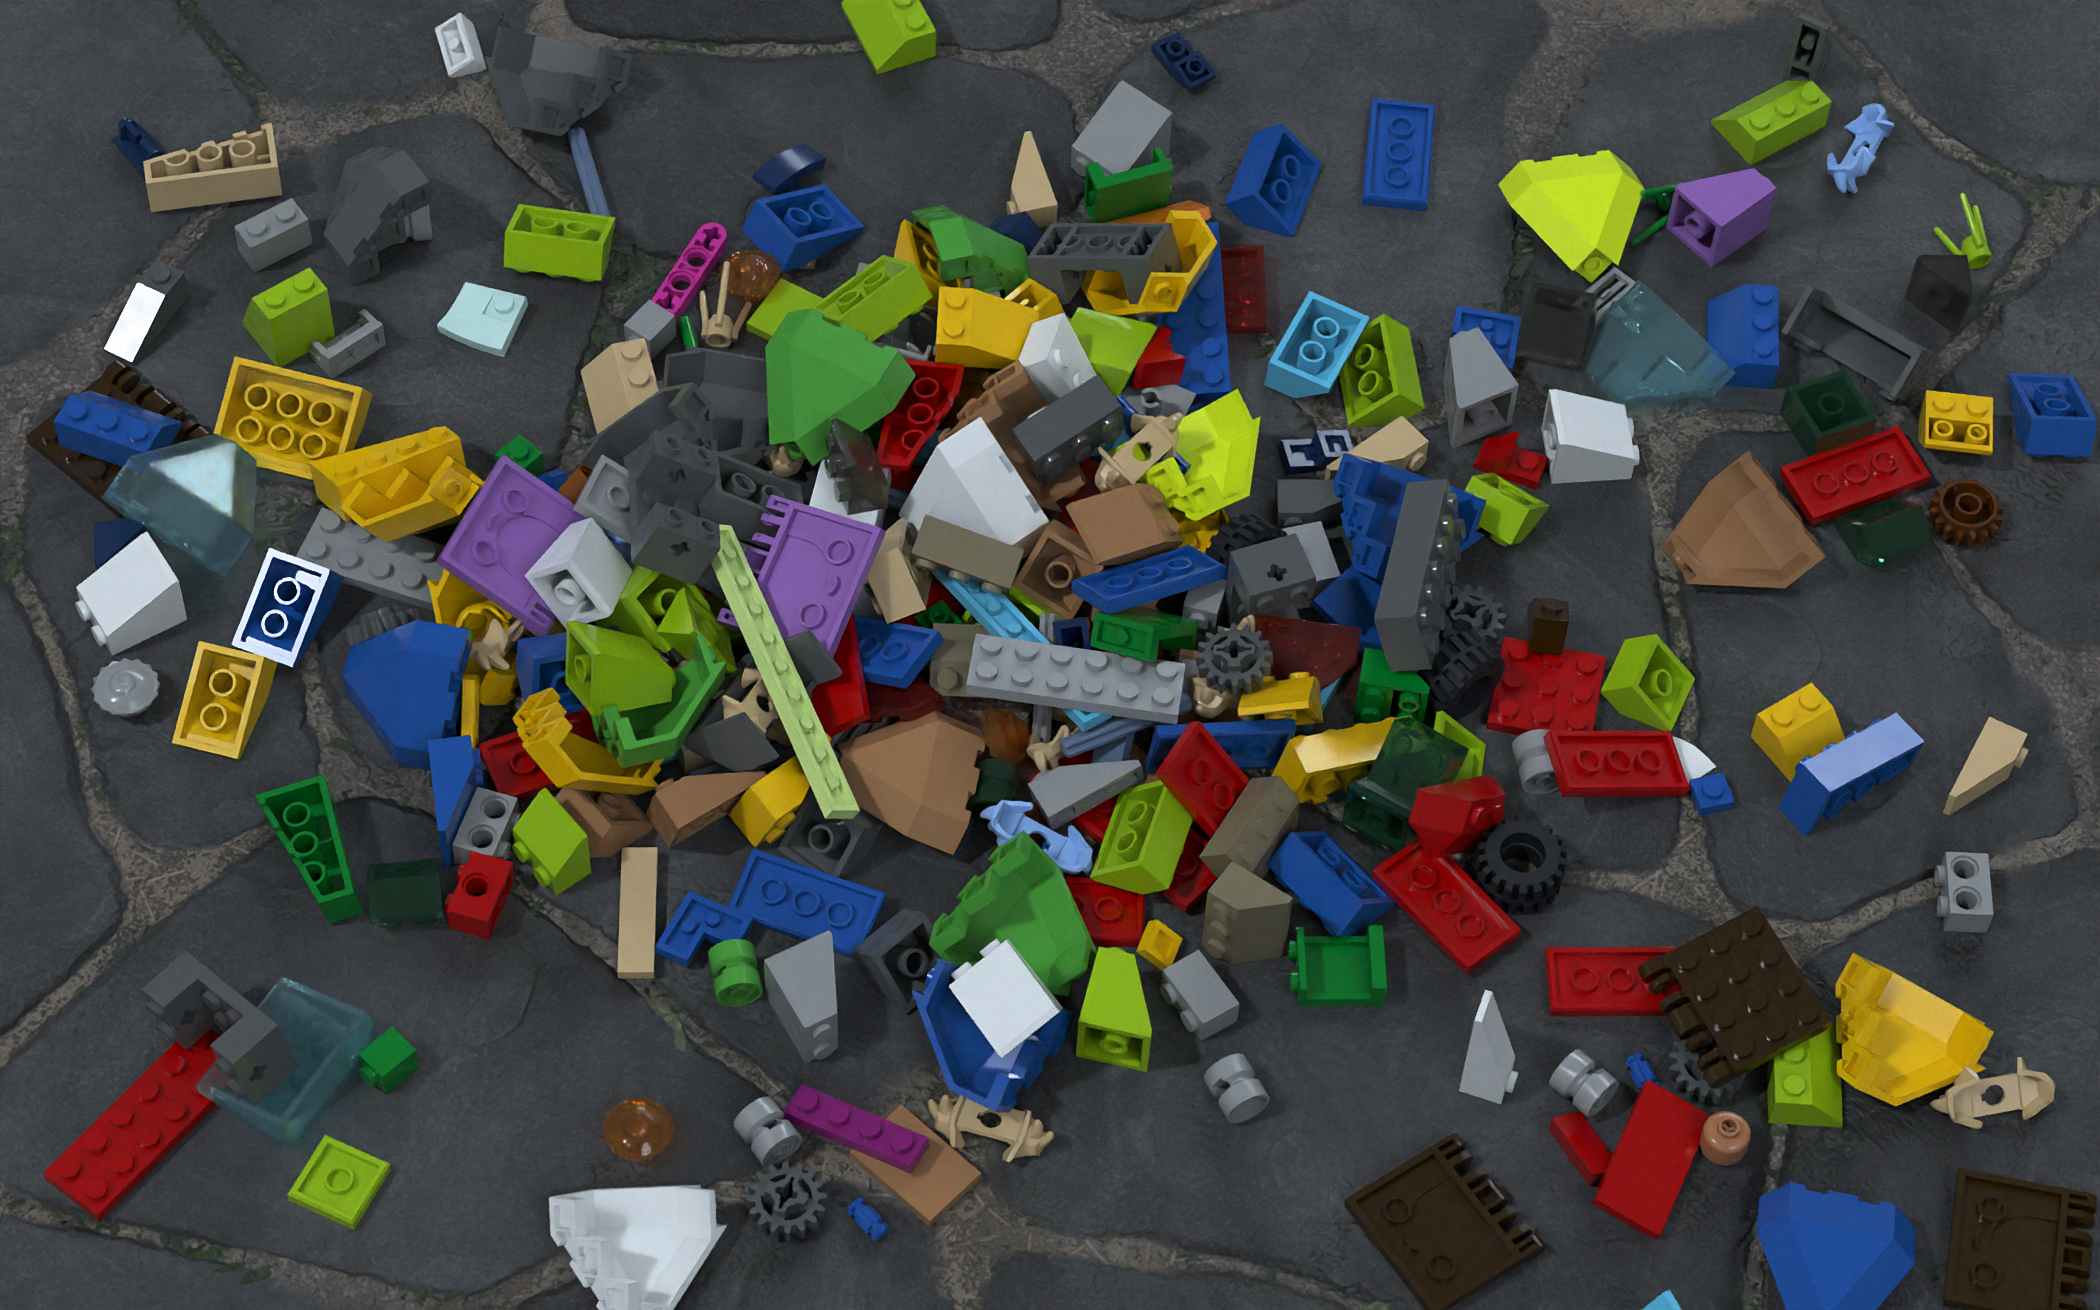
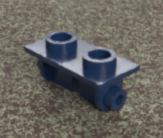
[112,118,166,179]

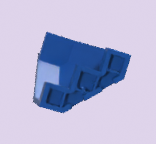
[1333,452,1487,580]
[342,620,471,771]
[911,958,1076,1113]
[1756,1182,1916,1310]

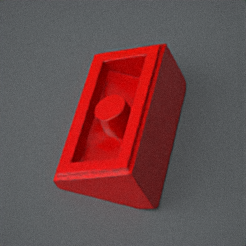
[1549,1111,1612,1187]

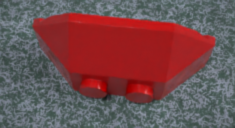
[1408,775,1506,859]

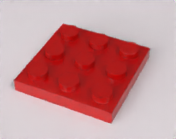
[1486,637,1606,736]

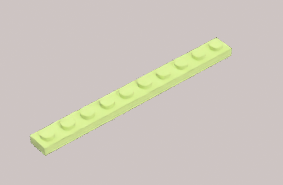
[711,524,860,819]

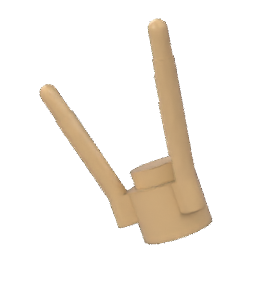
[699,261,752,348]

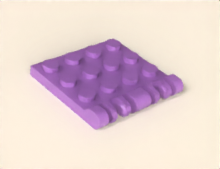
[436,454,608,636]
[716,495,886,658]

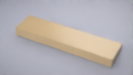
[617,847,658,978]

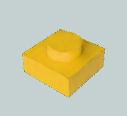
[1136,919,1183,970]

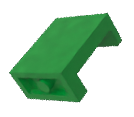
[1084,147,1174,223]
[1090,606,1199,662]
[1288,925,1387,1006]

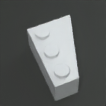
[1019,313,1096,406]

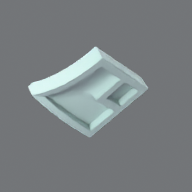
[437,282,528,357]

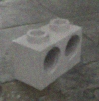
[452,787,523,865]
[1934,852,1994,933]

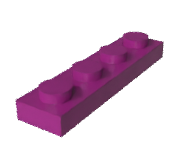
[783,1084,930,1174]

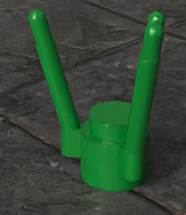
[1631,182,1682,246]

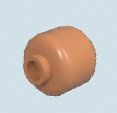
[1700,1111,1751,1166]

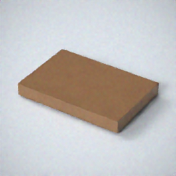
[849,1104,981,1227]

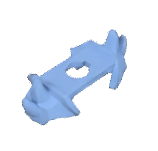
[1827,103,1894,194]
[980,800,1093,875]

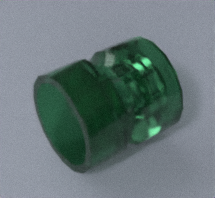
[967,759,1020,824]

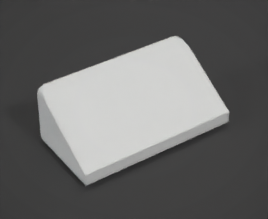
[435,13,487,78]

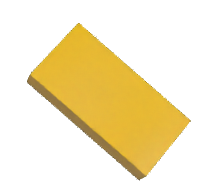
[461,674,480,749]

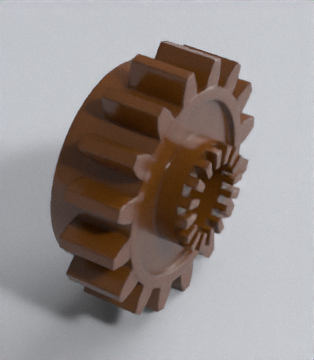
[1927,478,2004,548]

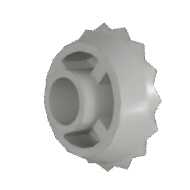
[90,658,161,717]

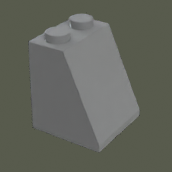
[1071,80,1173,176]
[1443,327,1519,448]
[764,930,838,1064]

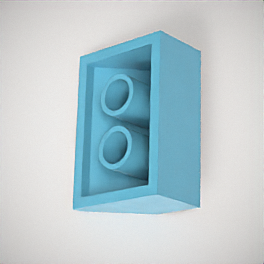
[1264,291,1370,398]

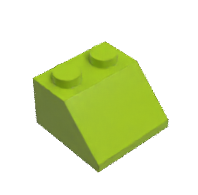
[1465,472,1550,546]
[1600,634,1695,731]
[512,788,592,896]

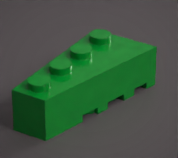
[255,774,363,924]

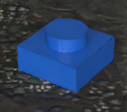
[1689,773,1734,816]

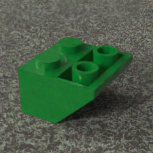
[1353,647,1430,731]

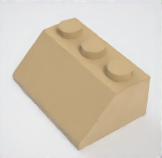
[580,338,659,434]

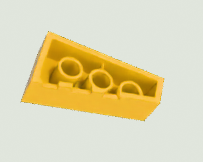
[309,426,466,522]
[1272,715,1429,805]

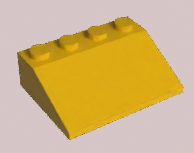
[208,356,372,480]

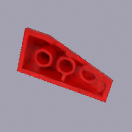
[874,359,965,471]

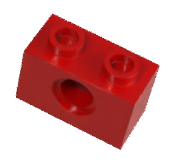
[444,851,515,940]

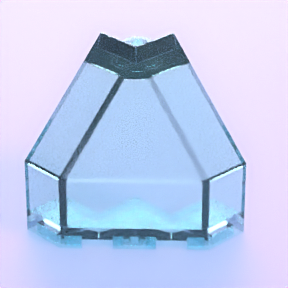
[1585,280,1736,407]
[102,434,257,578]

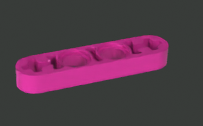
[651,222,727,322]

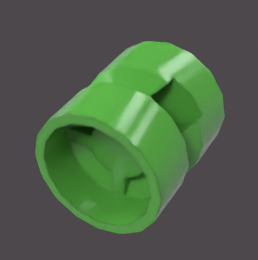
[708,939,763,1007]

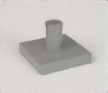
[1123,368,1197,417]

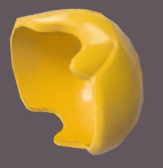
[455,603,511,646]

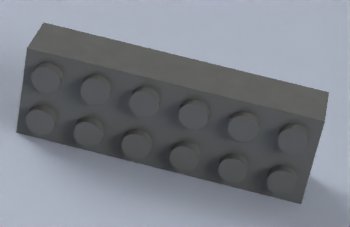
[1374,479,1466,672]

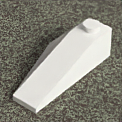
[1459,990,1519,1104]

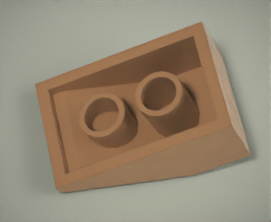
[1066,483,1184,565]
[646,771,767,849]

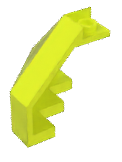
[1498,150,1644,283]
[1107,389,1261,521]

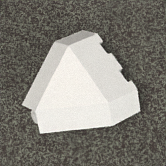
[898,417,1050,559]
[549,1185,727,1310]

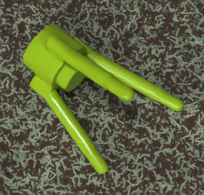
[1934,193,1992,269]

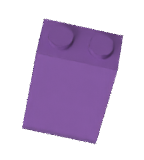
[1666,168,1777,267]

